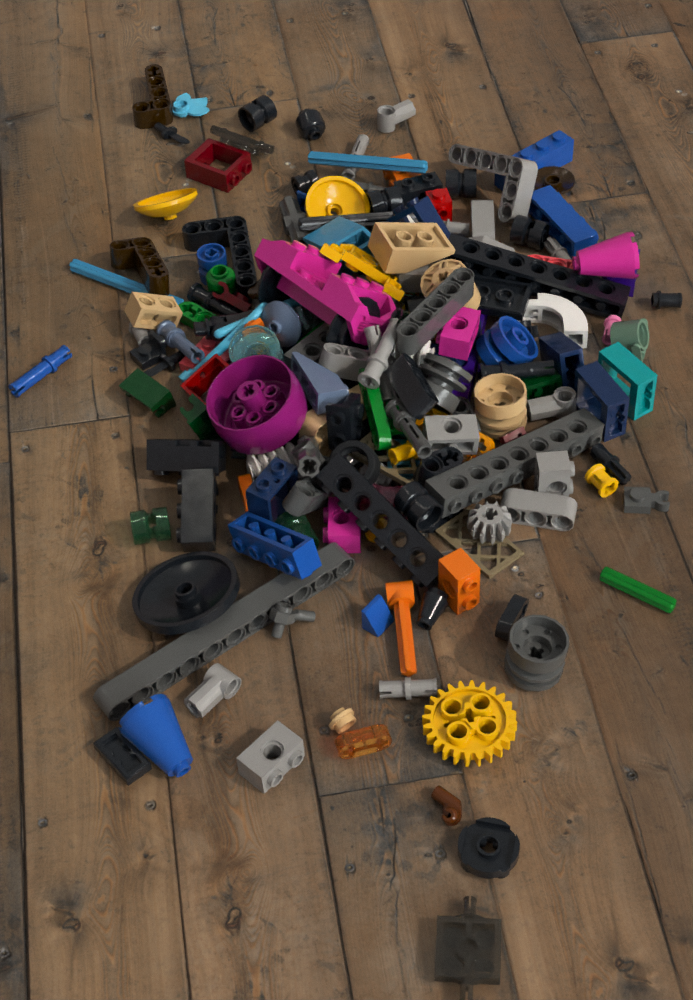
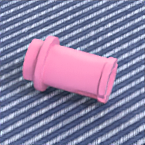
[602,315,621,346]

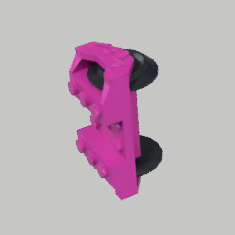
[254,238,403,350]

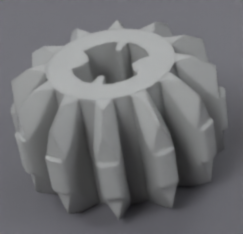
[467,500,512,546]

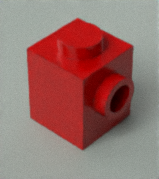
[425,188,452,221]

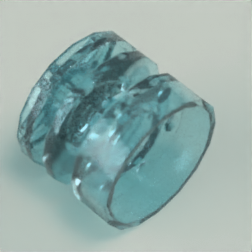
[228,325,284,363]

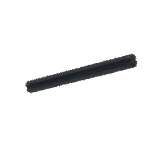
[298,211,419,231]

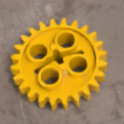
[422,680,517,767]

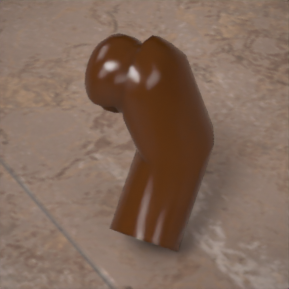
[431,785,462,826]

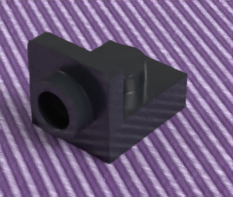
[129,330,167,371]

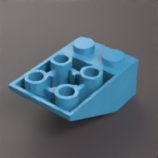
[303,216,374,275]

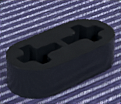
[495,594,529,642]

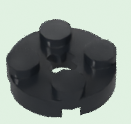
[458,817,520,879]

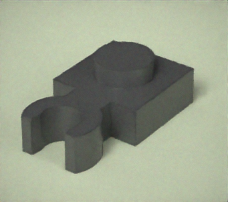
[623,487,670,514]

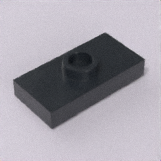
[93,727,152,786]

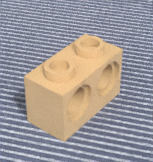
[124,292,183,330]

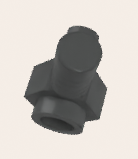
[269,602,316,638]

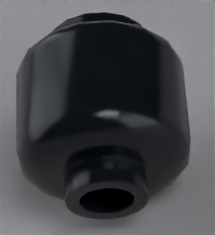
[296,108,326,140]

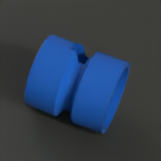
[196,243,228,285]

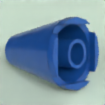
[118,694,193,778]

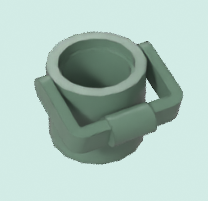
[610,318,649,362]

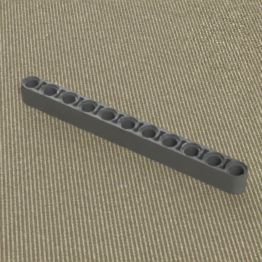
[93,542,355,721]

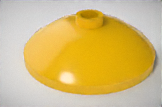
[305,176,370,217]
[133,188,198,220]

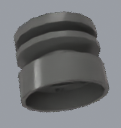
[419,353,473,415]
[504,614,569,692]

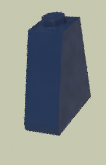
[538,332,584,389]

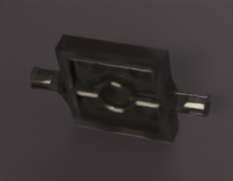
[210,125,274,156]
[434,896,502,1000]

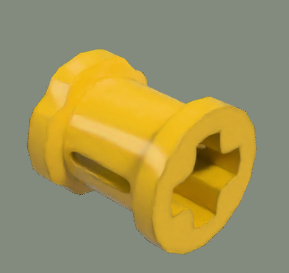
[585,464,619,498]

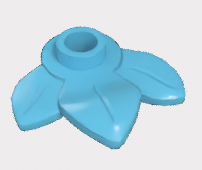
[172,93,210,118]

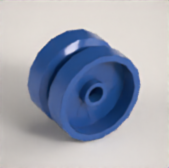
[476,316,539,365]

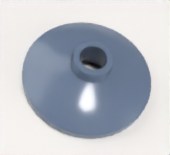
[262,300,301,347]

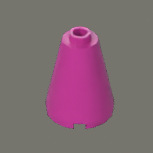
[572,231,640,279]

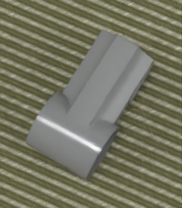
[377,99,416,133]
[526,386,576,421]
[184,663,242,718]

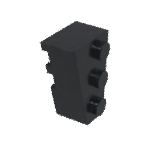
[147,439,226,476]
[176,469,219,552]

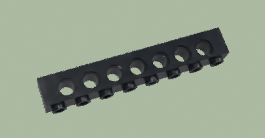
[442,233,631,318]

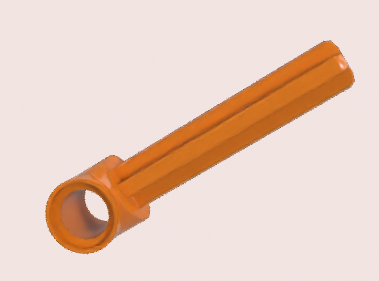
[385,580,417,677]

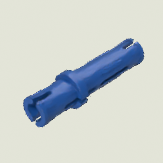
[8,345,72,398]

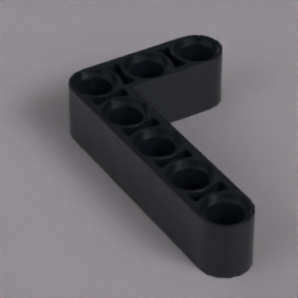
[182,216,257,304]

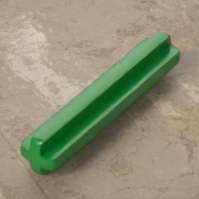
[600,567,677,613]

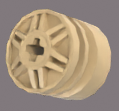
[420,259,481,310]
[474,373,527,440]

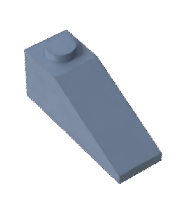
[291,352,349,415]

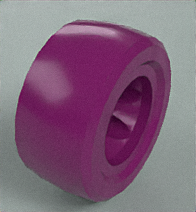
[206,355,307,455]

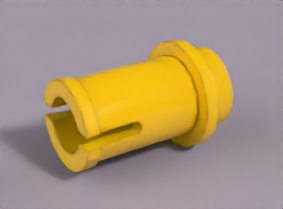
[388,440,418,465]

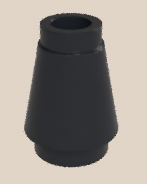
[416,587,448,630]

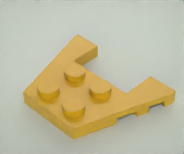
[319,243,405,302]

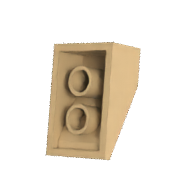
[367,222,455,275]

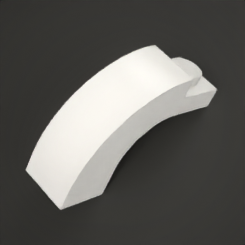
[517,293,588,349]

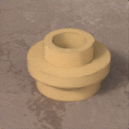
[329,707,356,734]

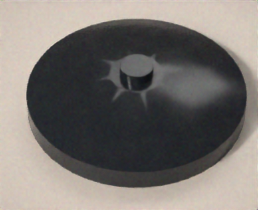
[132,551,240,635]

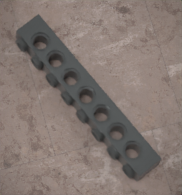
[424,408,604,518]

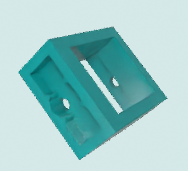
[598,342,658,421]

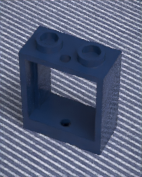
[386,196,451,240]
[574,361,630,442]
[246,457,299,527]

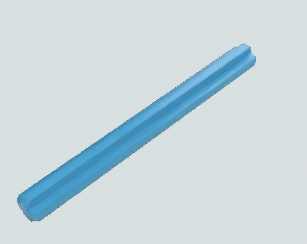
[308,151,428,174]
[69,259,184,305]

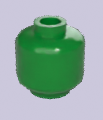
[206,264,237,295]

